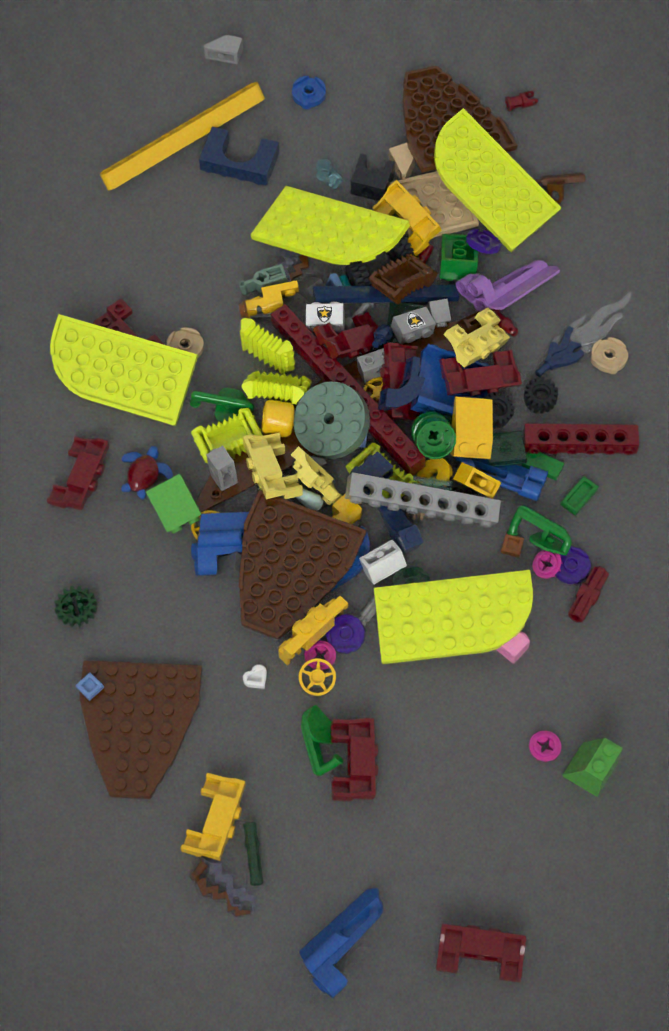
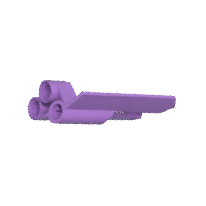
[456,260,560,311]

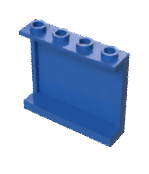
[410,344,490,424]

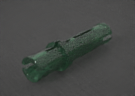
[243,822,264,886]

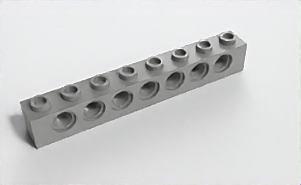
[345,472,501,528]

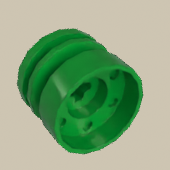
[411,412,456,459]

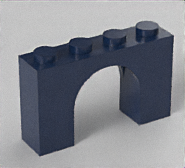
[199,127,280,186]

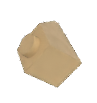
[389,143,415,180]

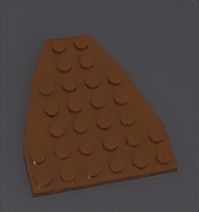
[402,66,518,173]
[239,490,367,640]
[79,660,202,799]

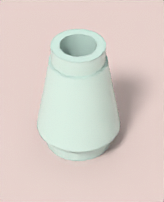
[296,489,323,511]

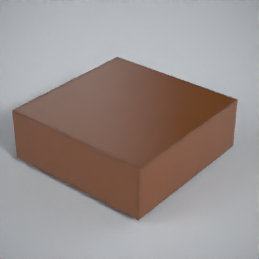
[501,534,524,558]

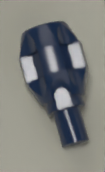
[372,324,393,348]

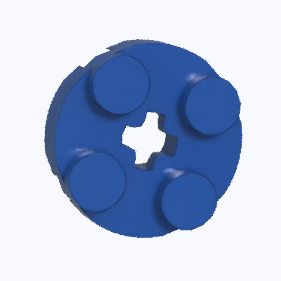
[292,76,326,109]

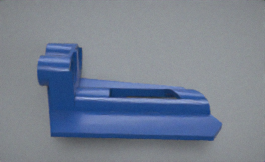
[455,456,548,501]
[191,512,249,576]
[299,888,383,998]

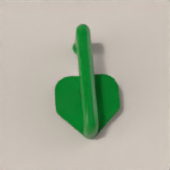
[190,388,254,423]
[507,505,572,555]
[301,705,343,776]

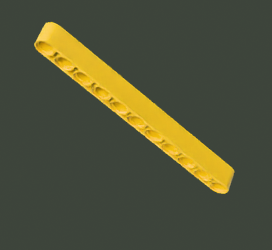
[100,82,265,190]

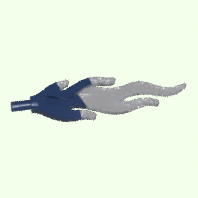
[535,291,631,377]

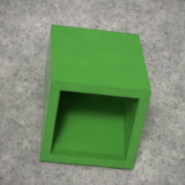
[146,474,202,534]
[562,738,623,797]

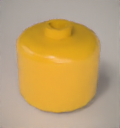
[261,400,295,438]

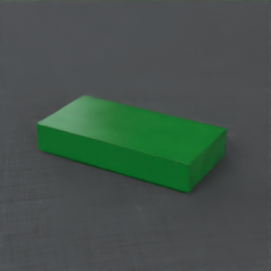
[522,451,565,481]
[560,476,599,516]

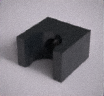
[351,154,395,201]

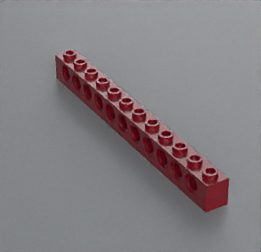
[271,304,425,476]

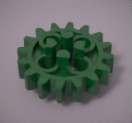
[54,585,97,627]

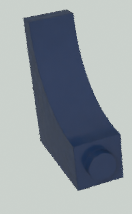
[378,498,424,555]

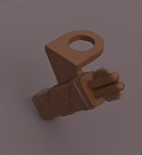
[535,172,585,204]

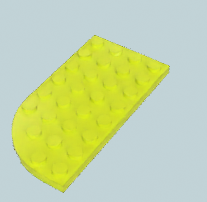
[434,108,561,252]
[250,186,410,265]
[50,314,198,426]
[374,570,533,664]

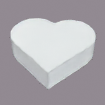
[243,664,267,689]

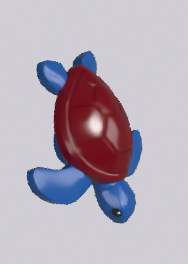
[121,446,173,500]

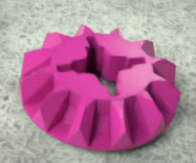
[533,550,563,579]
[305,641,336,671]
[529,731,561,763]

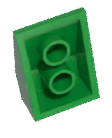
[440,234,478,281]

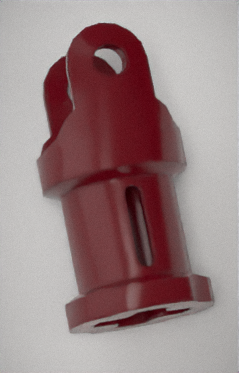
[505,91,538,112]
[492,309,518,336]

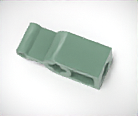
[239,263,287,295]

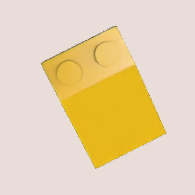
[450,396,493,459]

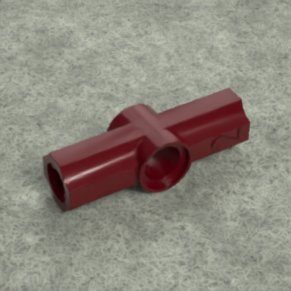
[568,566,609,623]

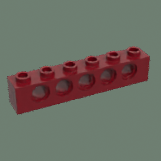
[523,423,639,455]

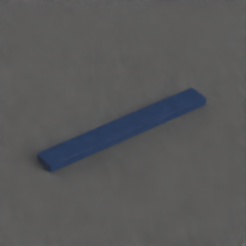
[313,285,460,303]

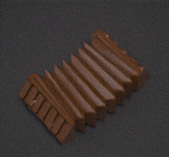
[369,254,438,305]

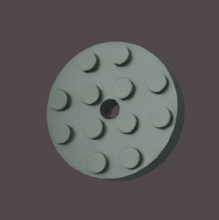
[294,382,370,459]

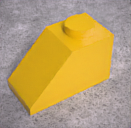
[453,462,501,499]

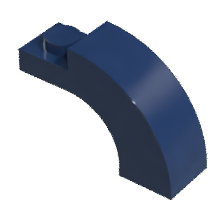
[378,356,425,410]

